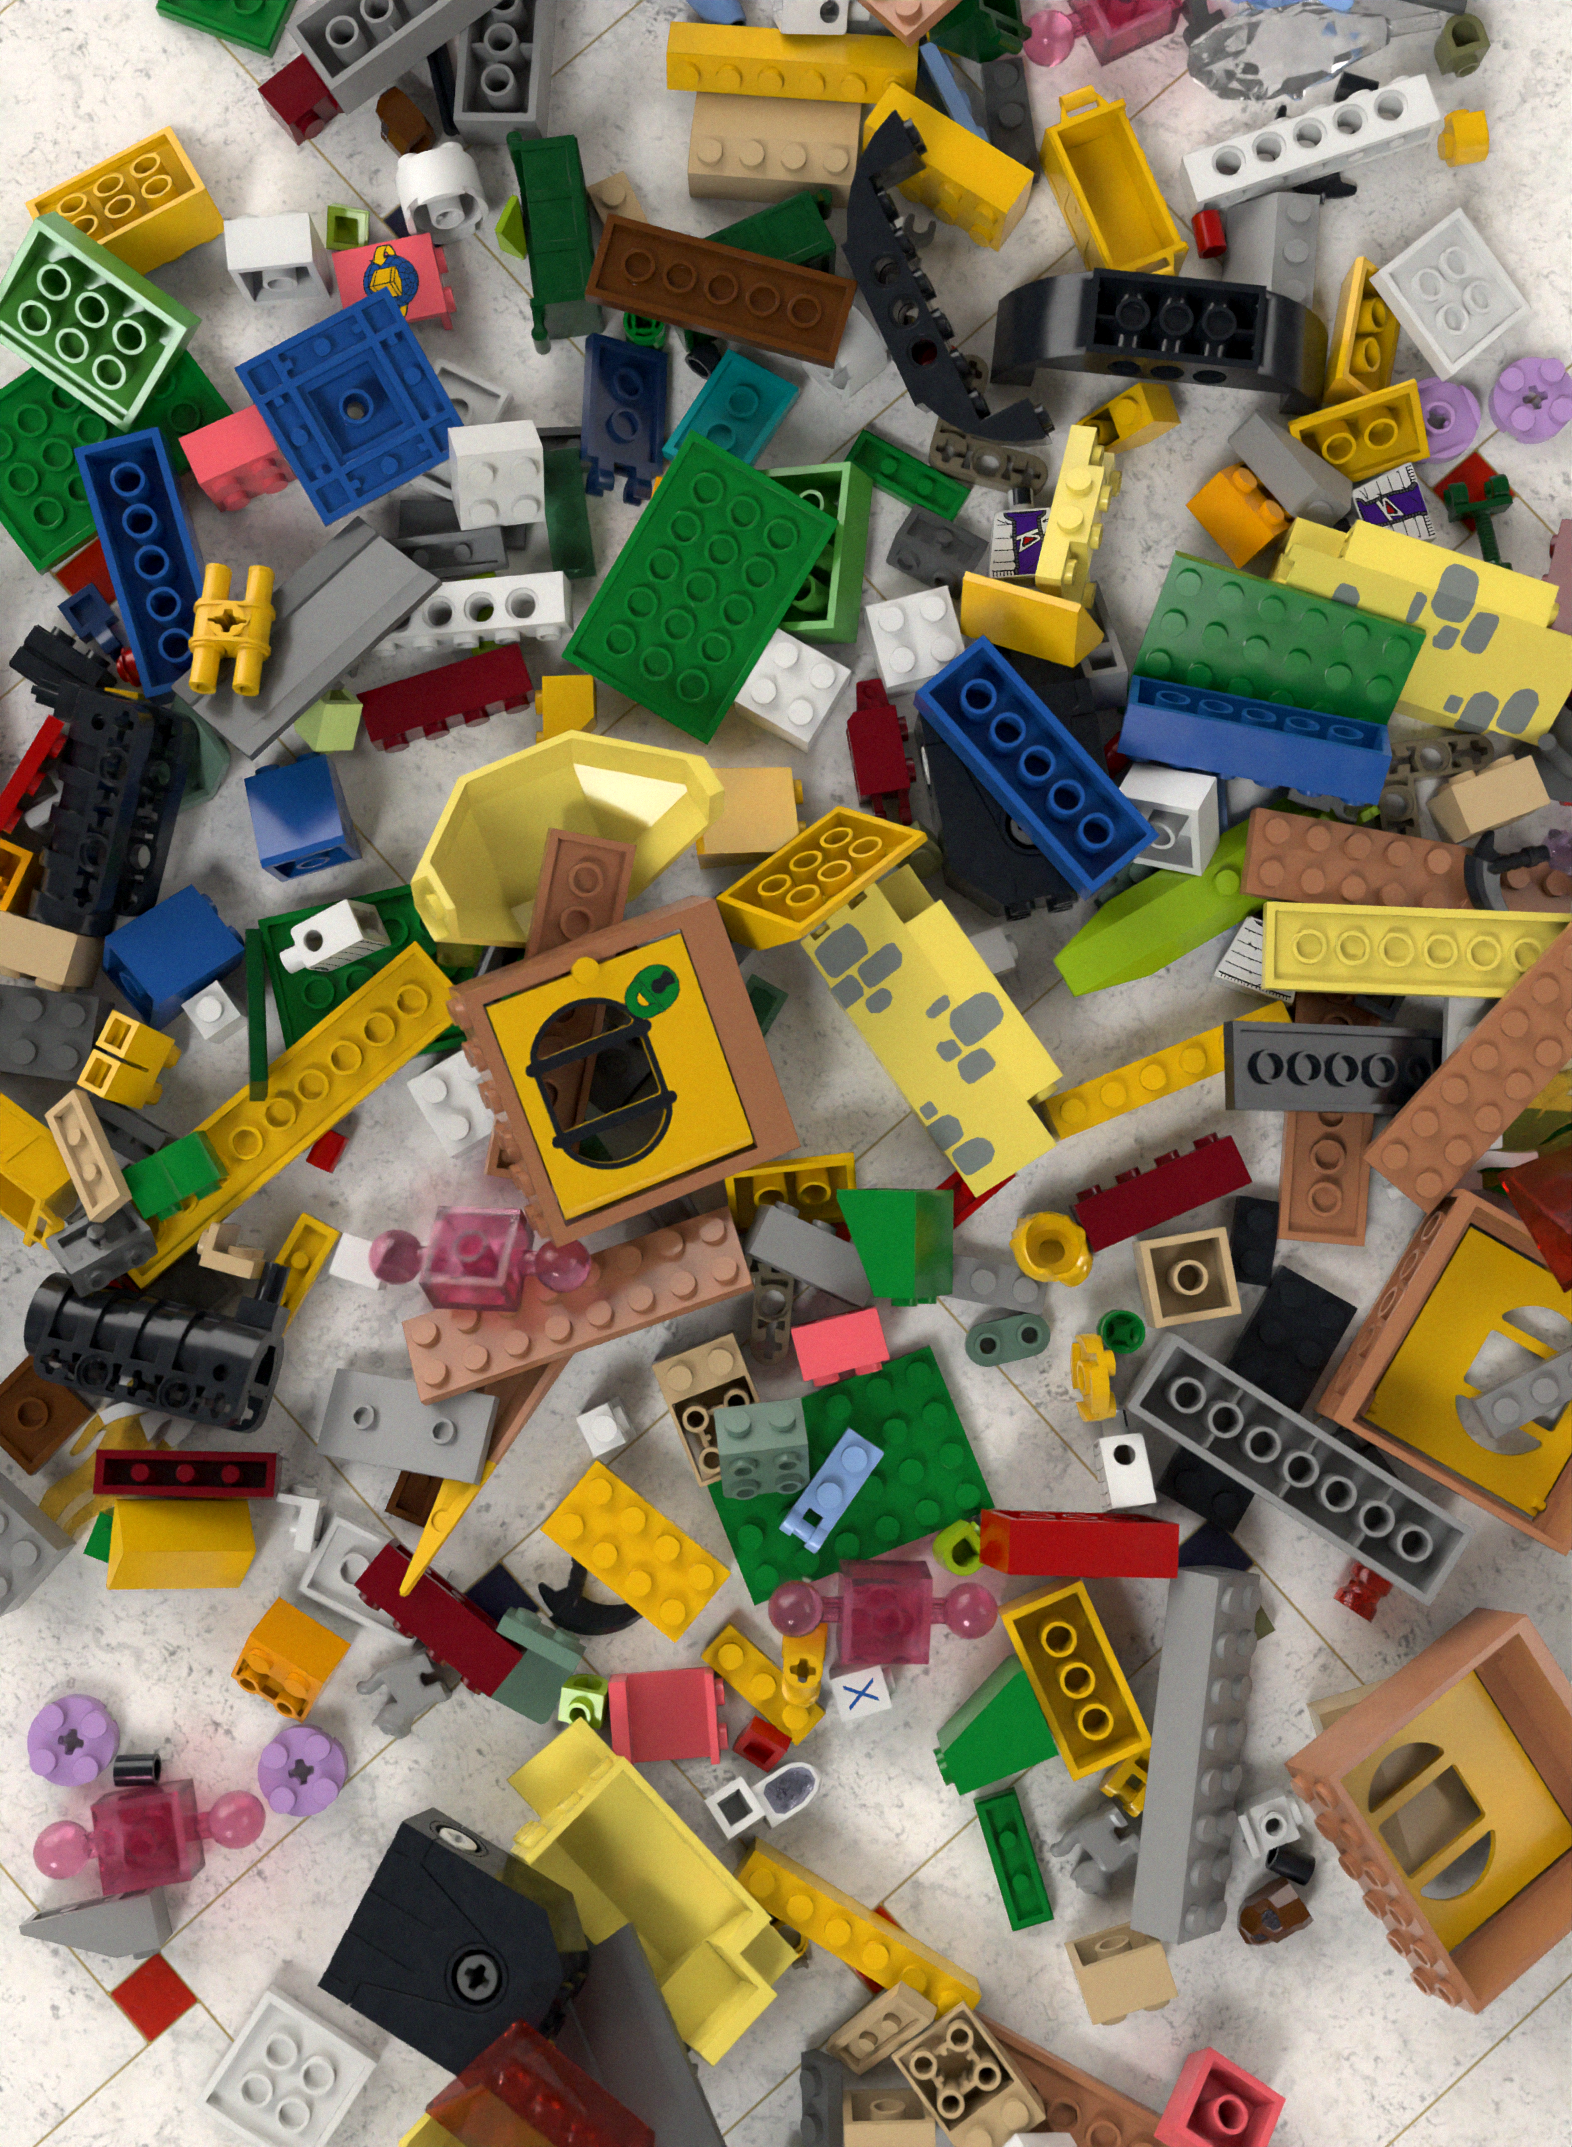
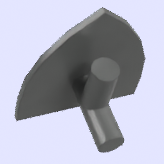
[1509,704,1572,803]

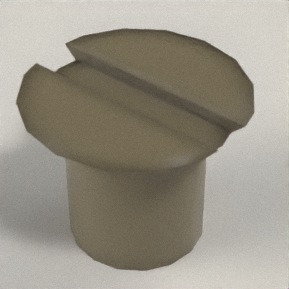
[792,1953,809,1970]

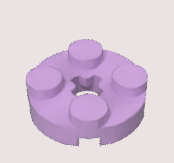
[1488,357,1572,444]
[1414,377,1481,464]
[27,1694,120,1786]
[258,1724,348,1817]

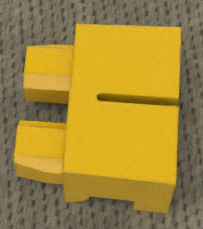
[76,1010,182,1110]

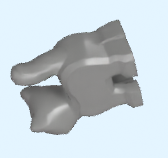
[356,1646,452,1740]
[1050,1798,1140,1897]

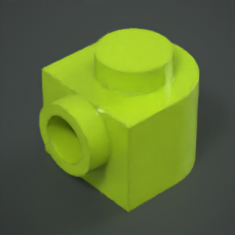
[932,1519,984,1576]
[558,1674,609,1729]

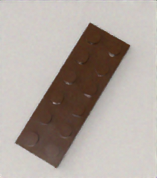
[584,213,858,369]

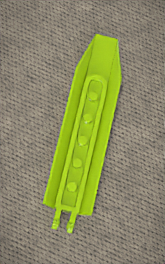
[1053,796,1380,997]

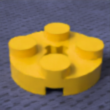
[1070,1333,1116,1422]

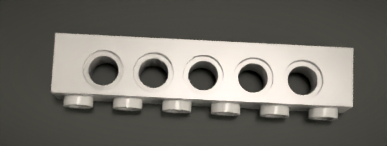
[1179,73,1441,217]
[371,571,574,656]

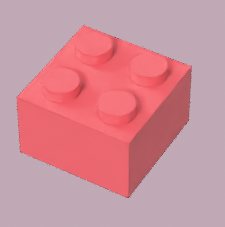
[178,405,297,513]
[790,1305,890,1387]
[1154,2047,1286,2147]

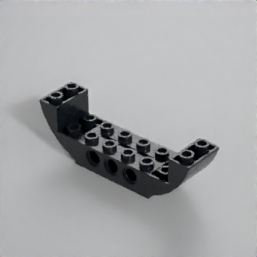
[841,110,1055,448]
[990,268,1328,416]

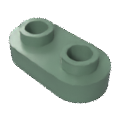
[964,1313,1050,1367]

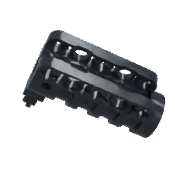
[26,678,197,936]
[24,1261,291,1434]

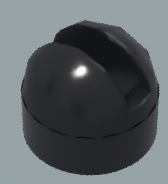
[685,341,721,380]

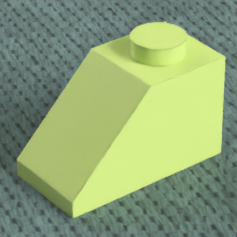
[294,687,363,754]

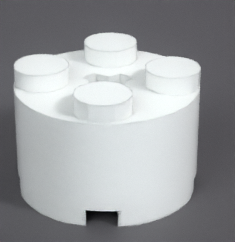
[395,142,489,244]
[801,299,888,402]

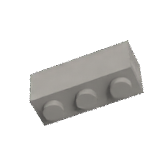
[742,1200,872,1308]

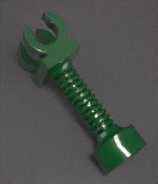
[1443,474,1513,571]

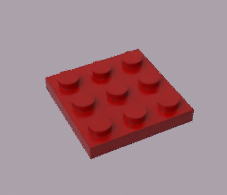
[0,714,68,834]

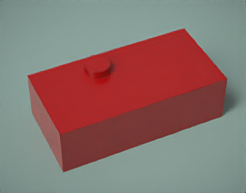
[979,1509,1180,1579]

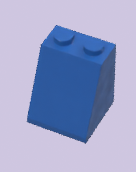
[244,752,363,882]
[102,884,245,1032]

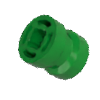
[623,312,667,351]
[1096,1309,1145,1354]

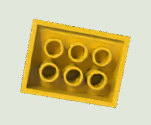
[25,125,224,277]
[715,805,928,951]

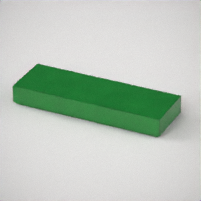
[843,428,971,523]
[973,1787,1054,1932]

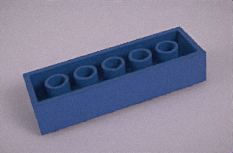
[74,427,206,706]
[913,634,1160,901]
[1117,675,1392,806]

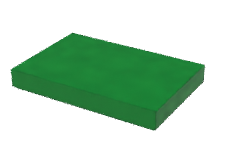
[155,0,297,58]

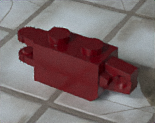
[846,678,917,826]

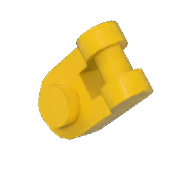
[1099,1735,1152,1817]

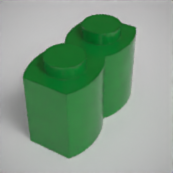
[122,1130,229,1222]

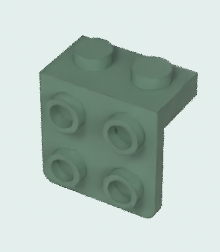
[155,695,230,814]
[713,1398,810,1500]
[482,1606,587,1724]

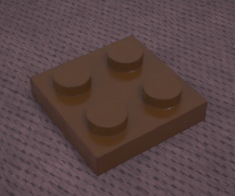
[0,1355,97,1476]

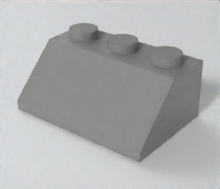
[1221,192,1320,311]

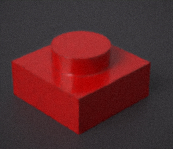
[731,1715,792,1773]

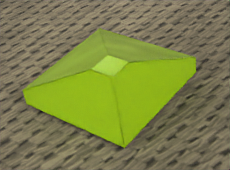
[494,194,528,260]
[326,203,370,251]

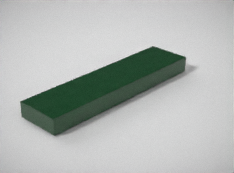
[245,929,268,1102]

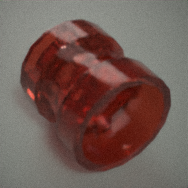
[1333,1561,1394,1623]

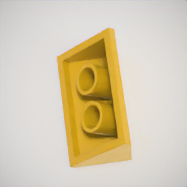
[1322,256,1401,405]
[1287,378,1430,483]
[960,571,1104,668]
[725,1152,857,1234]
[106,1499,256,1590]

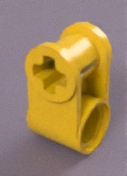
[781,1617,828,1708]

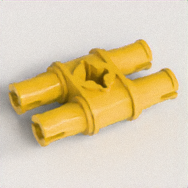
[188,563,276,696]

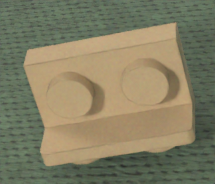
[197,1222,274,1279]

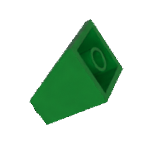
[837,1188,954,1307]
[933,1653,1059,1796]

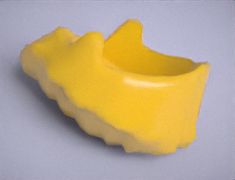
[1009,1211,1094,1288]

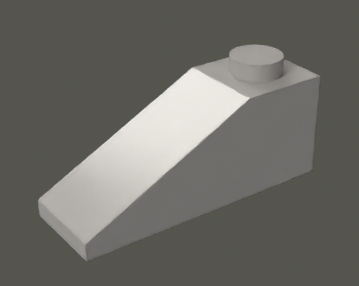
[1228,409,1353,528]
[1072,581,1128,711]
[19,1881,173,1960]

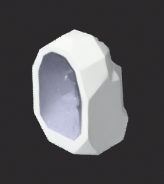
[750,1762,823,1830]

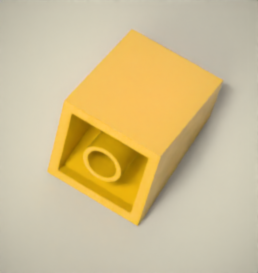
[696,767,807,869]

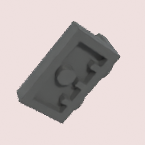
[886,504,989,600]
[89,1093,179,1163]
[45,1201,158,1297]

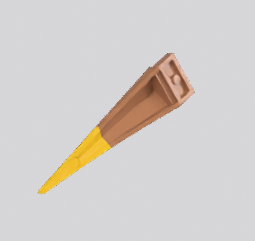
[400,1257,574,1597]

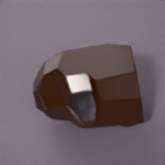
[375,86,437,158]
[1237,1876,1314,1946]

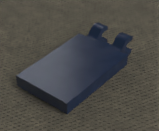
[580,332,668,507]

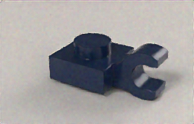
[57,582,124,663]

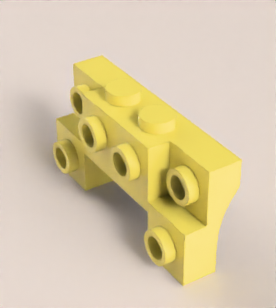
[1035,424,1122,609]

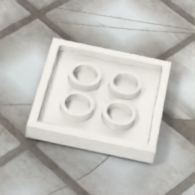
[1369,206,1532,382]
[194,1984,381,2147]

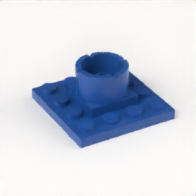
[234,286,464,527]

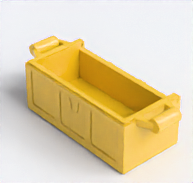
[1038,84,1189,276]
[0,1092,79,1250]

